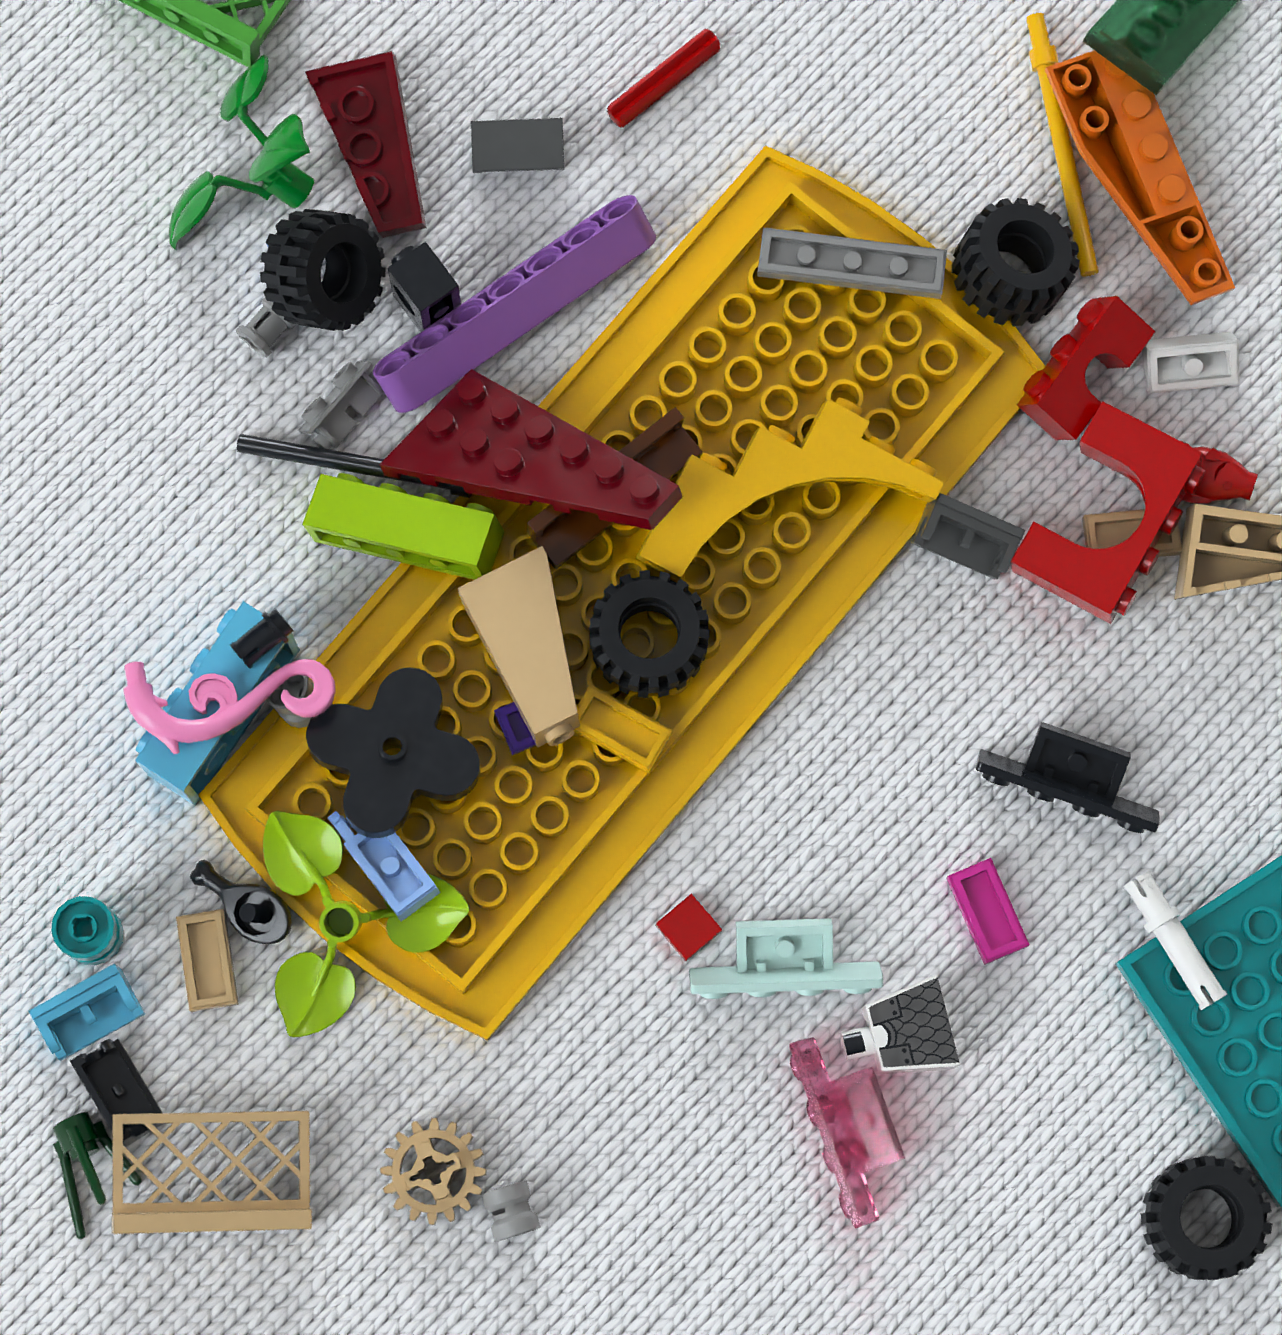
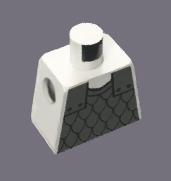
[840,975,960,1074]

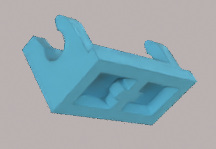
[29,964,145,1061]

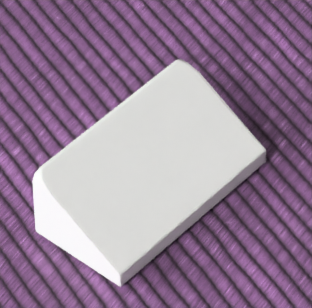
[1142,332,1240,394]

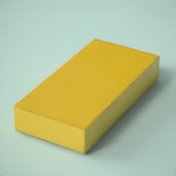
[574,684,673,774]

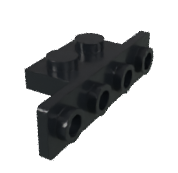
[976,722,1160,833]

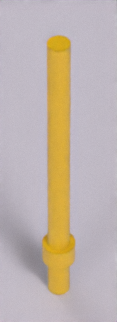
[1026,13,1099,277]

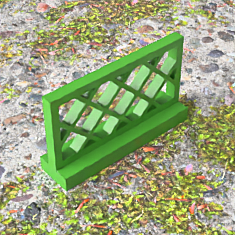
[119,0,291,68]

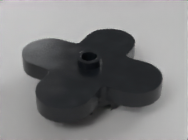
[306,668,480,838]

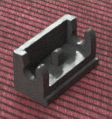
[471,118,564,173]
[911,493,1026,579]

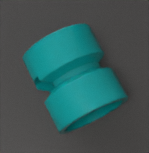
[51,896,124,965]

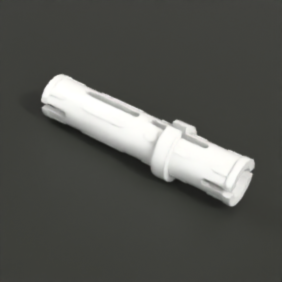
[1124,871,1227,1010]

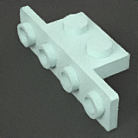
[689,918,883,999]

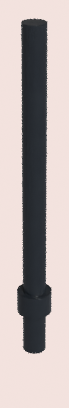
[237,434,472,498]

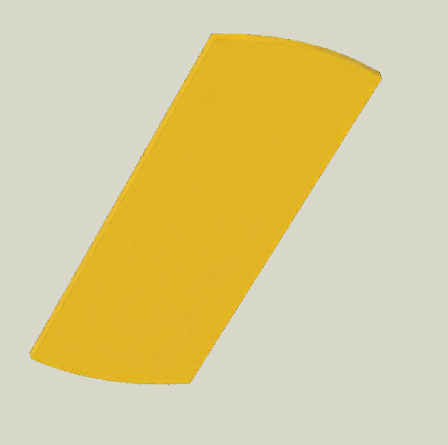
[198,145,1045,1041]

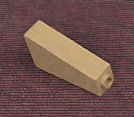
[457,546,580,747]

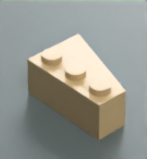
[1174,504,1282,600]

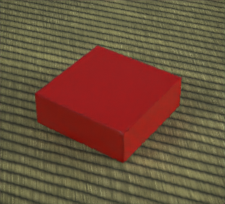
[655,893,722,962]

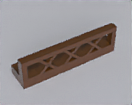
[526,407,703,569]

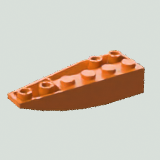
[1045,38,1235,305]

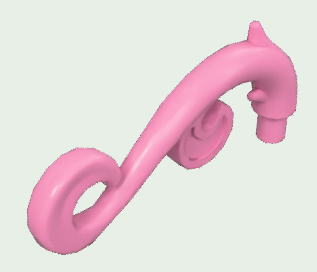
[123,659,336,754]

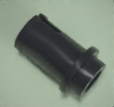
[230,609,294,669]

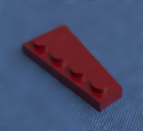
[305,51,426,238]

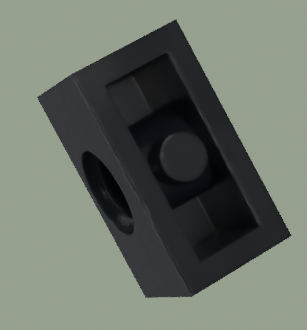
[387,241,461,332]

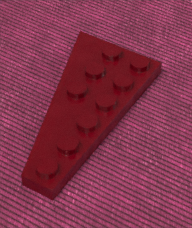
[379,369,683,530]

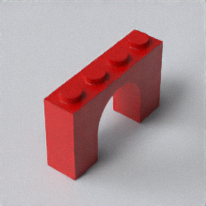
[1011,401,1206,624]

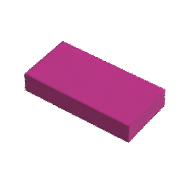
[946,858,1030,965]

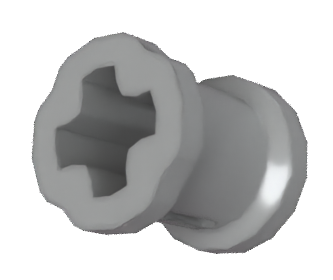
[236,297,296,357]

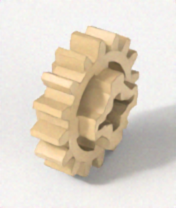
[380,1118,486,1225]

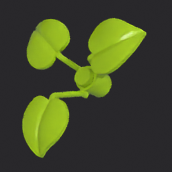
[263,811,469,1038]

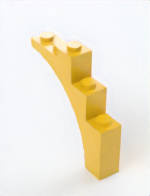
[636,398,945,580]

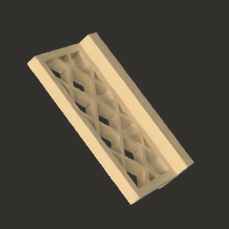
[112,1111,312,1234]

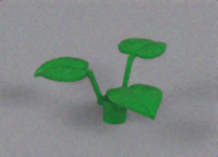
[169,54,314,251]

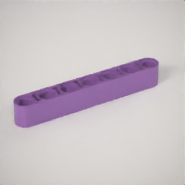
[373,195,657,413]

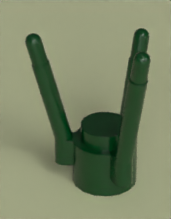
[53,1112,142,1239]

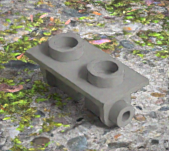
[298,361,384,449]

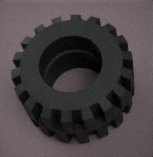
[951,198,1079,327]
[260,209,386,331]
[589,570,710,698]
[1141,1156,1272,1280]

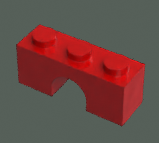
[1017,296,1156,440]

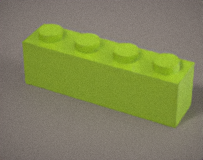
[302,473,505,580]

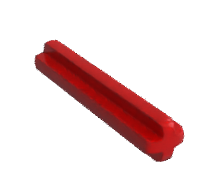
[607,29,721,128]

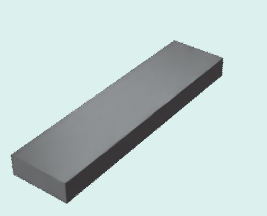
[757,227,947,299]

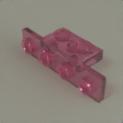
[789,1037,906,1228]

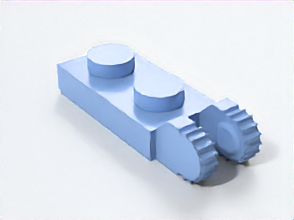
[327,811,440,922]

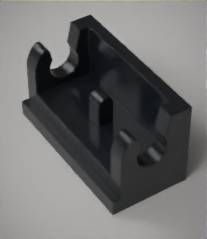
[70,1039,164,1147]

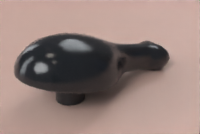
[190,860,292,944]

